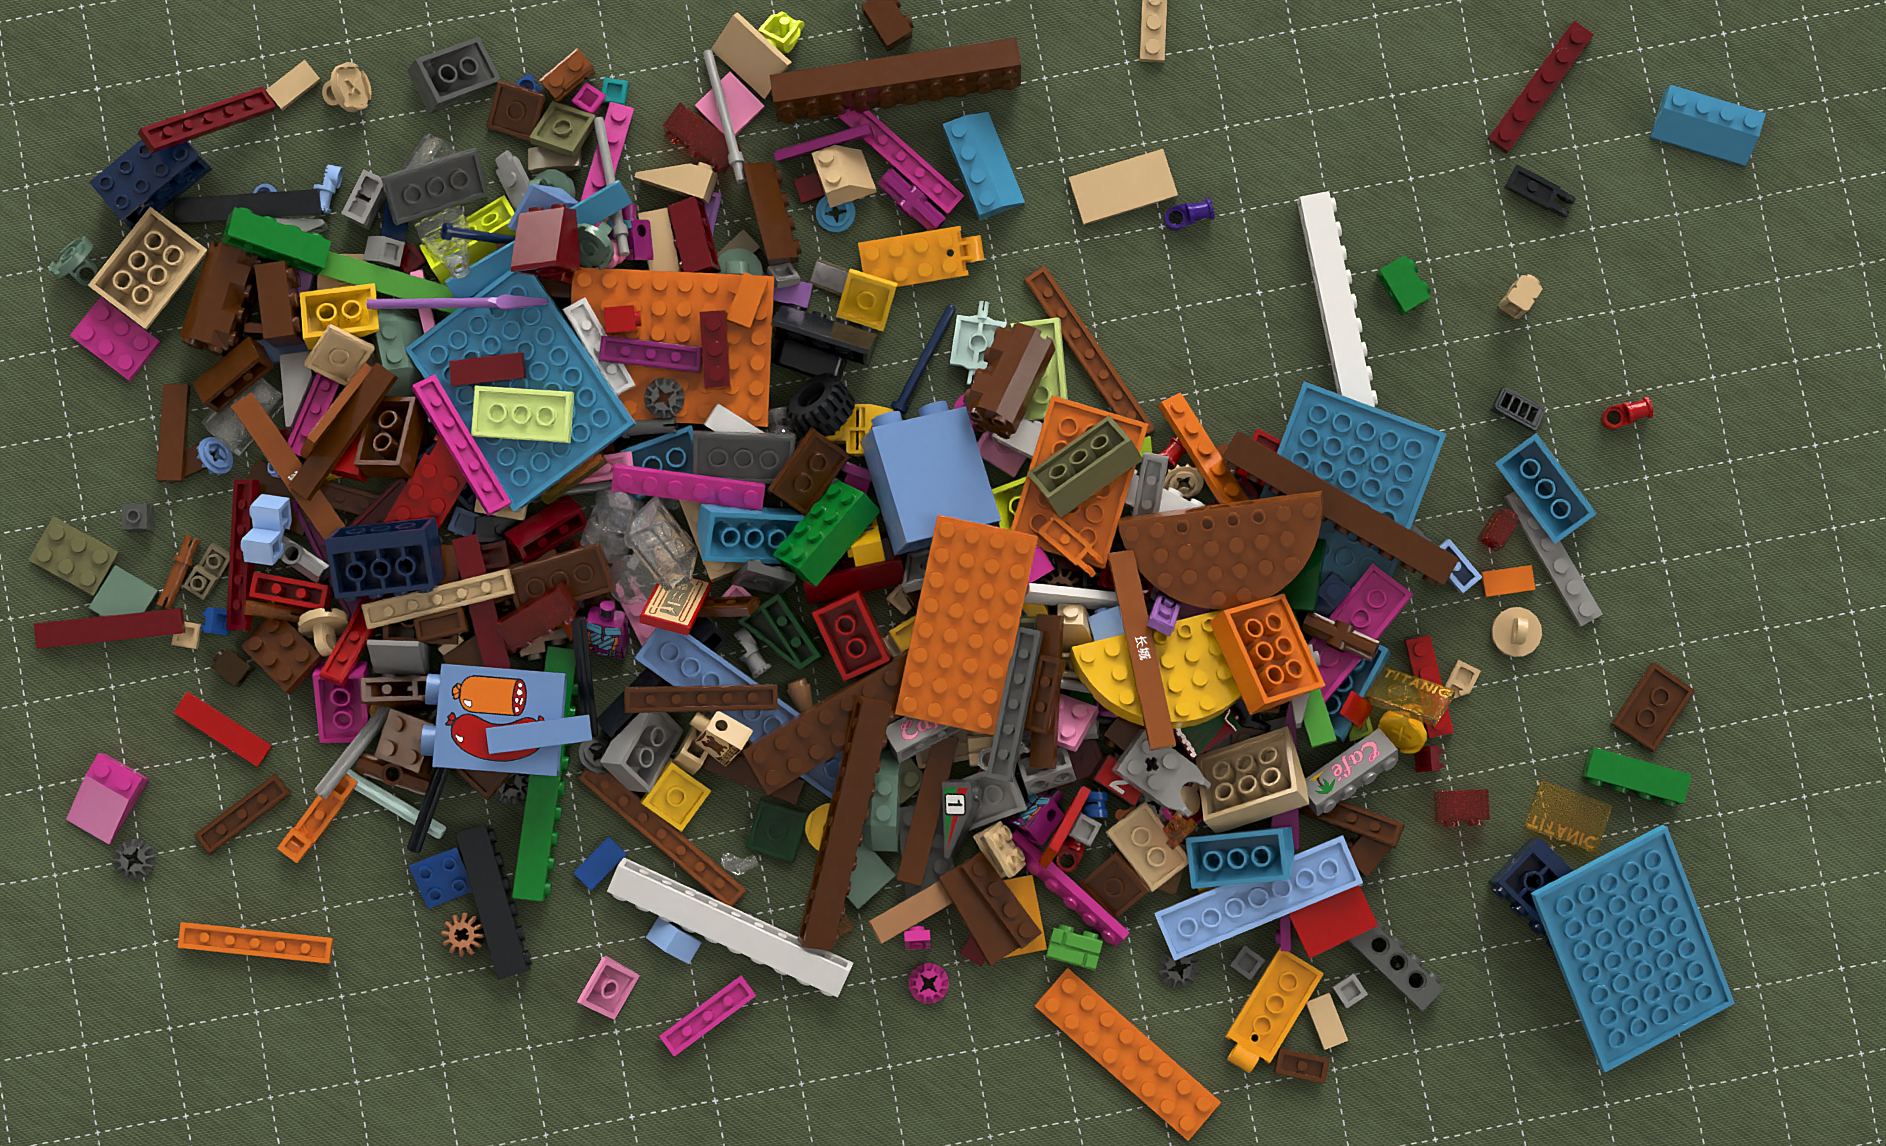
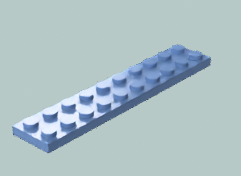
[634,627,843,799]

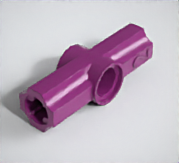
[877,168,946,231]

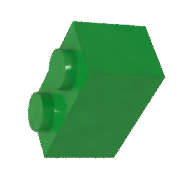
[1376,255,1431,316]

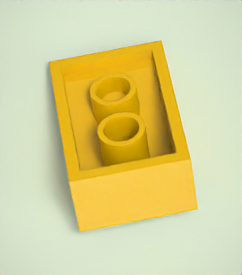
[300,283,380,350]

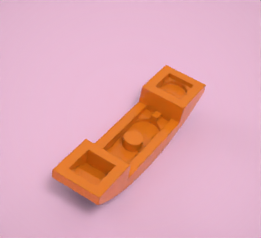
[277,773,358,863]

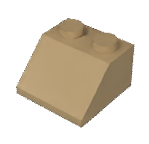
[811,145,877,208]

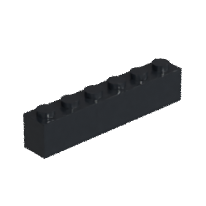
[595,617,729,739]
[456,824,533,980]

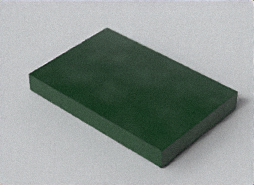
[1271,539,1327,613]

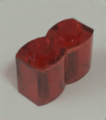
[1477,508,1520,551]

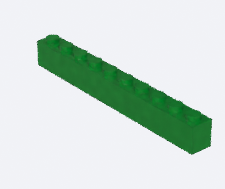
[512,646,579,902]

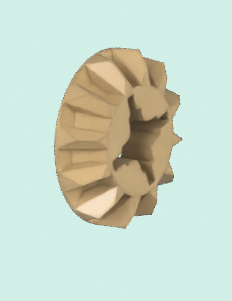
[1164,463,1204,499]

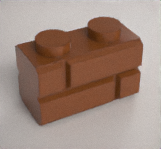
[539,48,596,103]

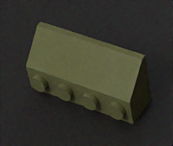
[1027,415,1143,518]

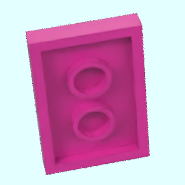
[70,297,162,382]

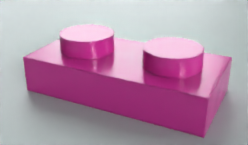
[904,926,931,950]

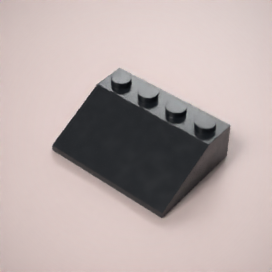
[771,303,878,367]

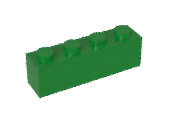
[221,207,331,276]
[1581,747,1692,808]

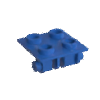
[409,847,473,909]

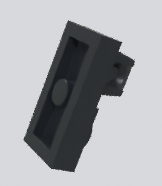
[474,517,526,542]

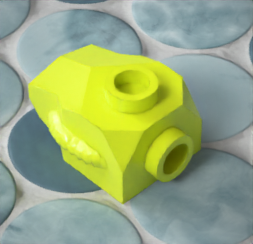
[758,11,804,54]

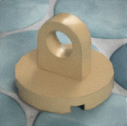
[322,62,372,113]
[1491,607,1542,657]
[298,608,349,657]

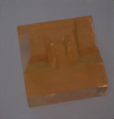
[1163,815,1198,850]

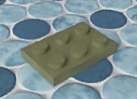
[28,516,121,596]

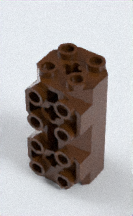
[180,241,263,357]
[963,322,1055,439]

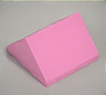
[577,956,640,1020]

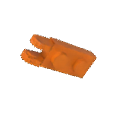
[1037,513,1106,578]

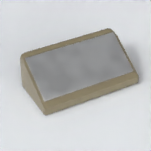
[809,258,849,296]

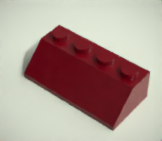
[802,531,904,604]

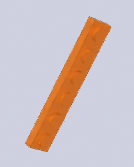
[1158,392,1249,504]
[178,922,334,963]

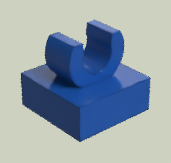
[200,608,229,635]

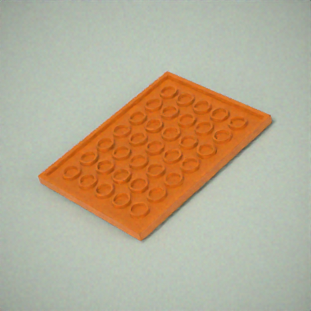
[570,267,774,427]

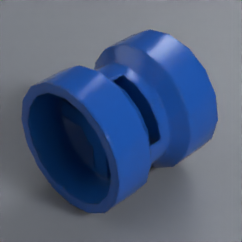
[1082,792,1108,817]

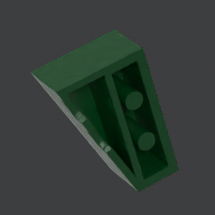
[737,593,825,670]

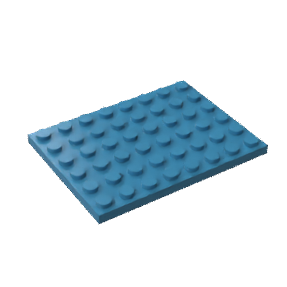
[405,269,637,512]
[1260,381,1446,608]
[1531,825,1735,1072]

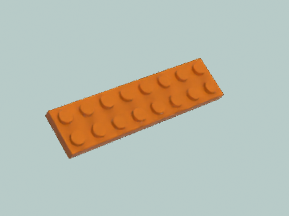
[1034,967,1221,1141]

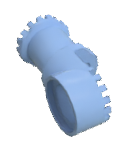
[313,164,343,214]

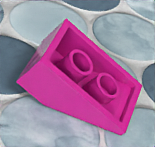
[312,661,371,743]
[66,753,149,845]

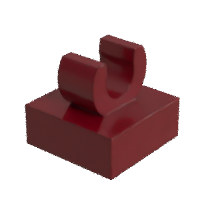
[1414,746,1444,772]

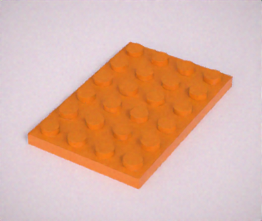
[1011,395,1148,569]

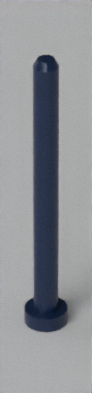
[441,222,515,244]
[890,304,956,414]

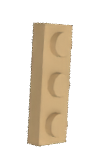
[1139,0,1167,63]

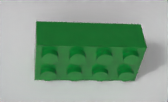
[773,480,881,587]

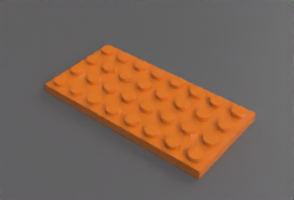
[895,514,1038,736]

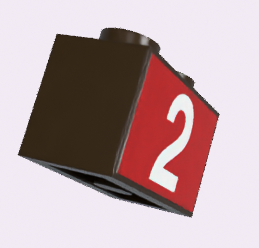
[1088,752,1142,807]

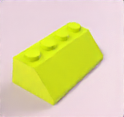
[419,195,516,286]

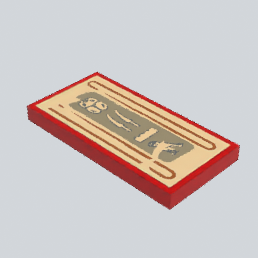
[639,569,713,636]

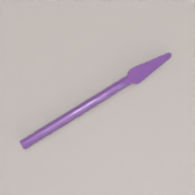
[366,295,549,310]

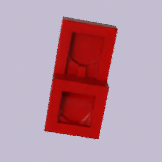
[1340,691,1373,730]

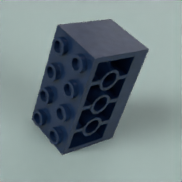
[89,118,212,229]
[325,517,446,601]
[1489,838,1574,950]

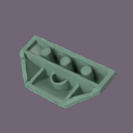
[370,309,424,397]
[861,750,902,852]

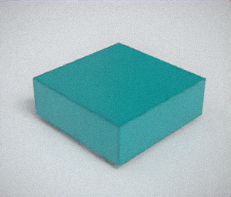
[602,77,629,106]

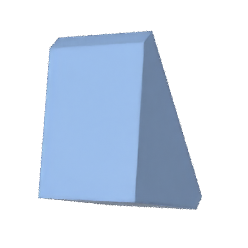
[646,917,702,964]

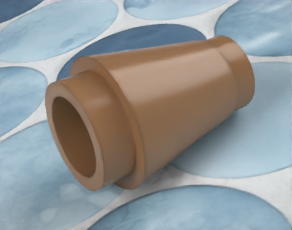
[786,677,813,714]

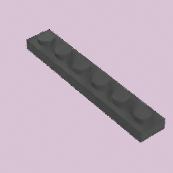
[986,627,1044,783]

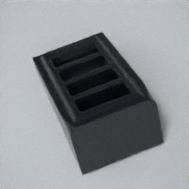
[1490,386,1546,431]

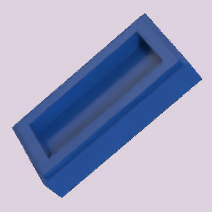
[574,836,627,890]

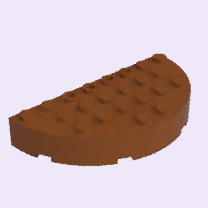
[1118,490,1323,610]

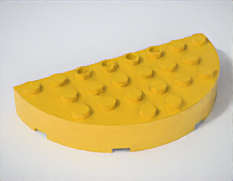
[1068,609,1242,729]

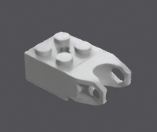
[1111,729,1211,817]

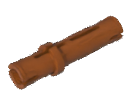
[156,534,201,609]

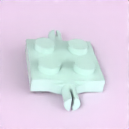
[950,301,1006,385]

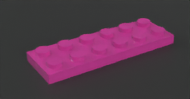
[1307,563,1413,704]

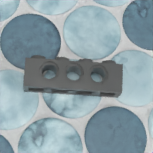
[1347,918,1444,1011]

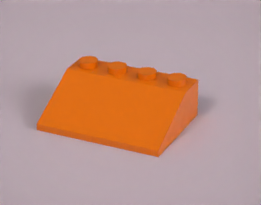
[1209,594,1326,715]

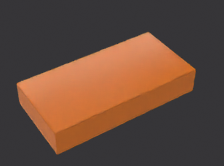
[727,272,768,329]
[1481,565,1536,597]

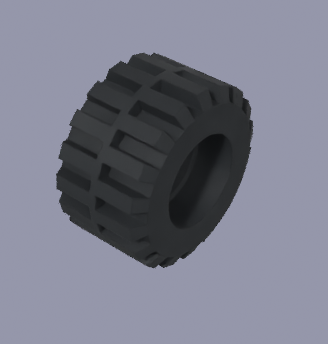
[786,373,855,437]

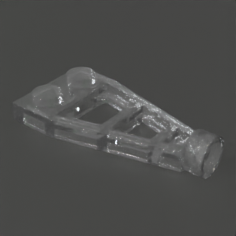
[414,205,470,279]

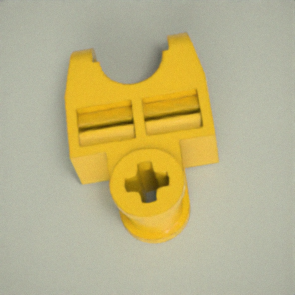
[825,404,894,457]

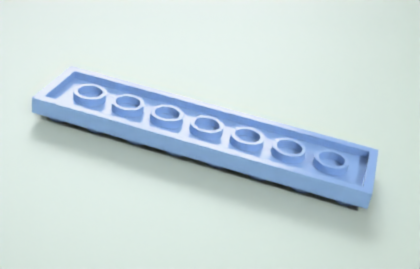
[1154,835,1363,961]

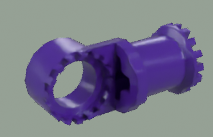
[1164,197,1215,231]

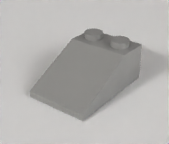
[367,640,431,677]
[600,712,684,793]

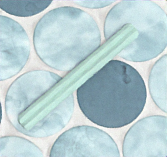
[347,769,446,839]

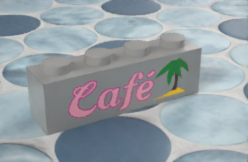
[885,716,962,763]
[1305,728,1398,816]

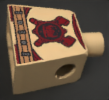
[689,711,753,767]

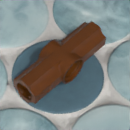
[1301,613,1380,662]
[355,751,433,796]

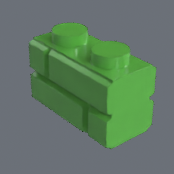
[1045,924,1103,971]

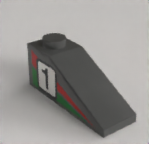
[942,779,983,858]

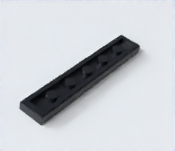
[174,189,321,224]

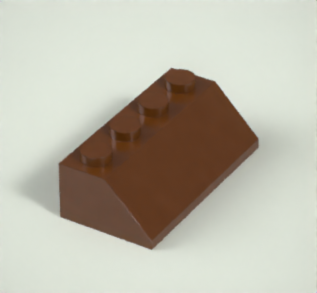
[743,162,802,266]

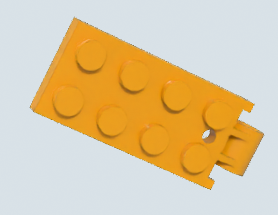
[858,226,985,287]
[1225,946,1324,1073]

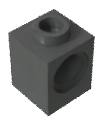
[121,503,154,533]

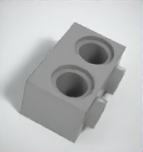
[341,169,386,230]
[1017,747,1076,796]

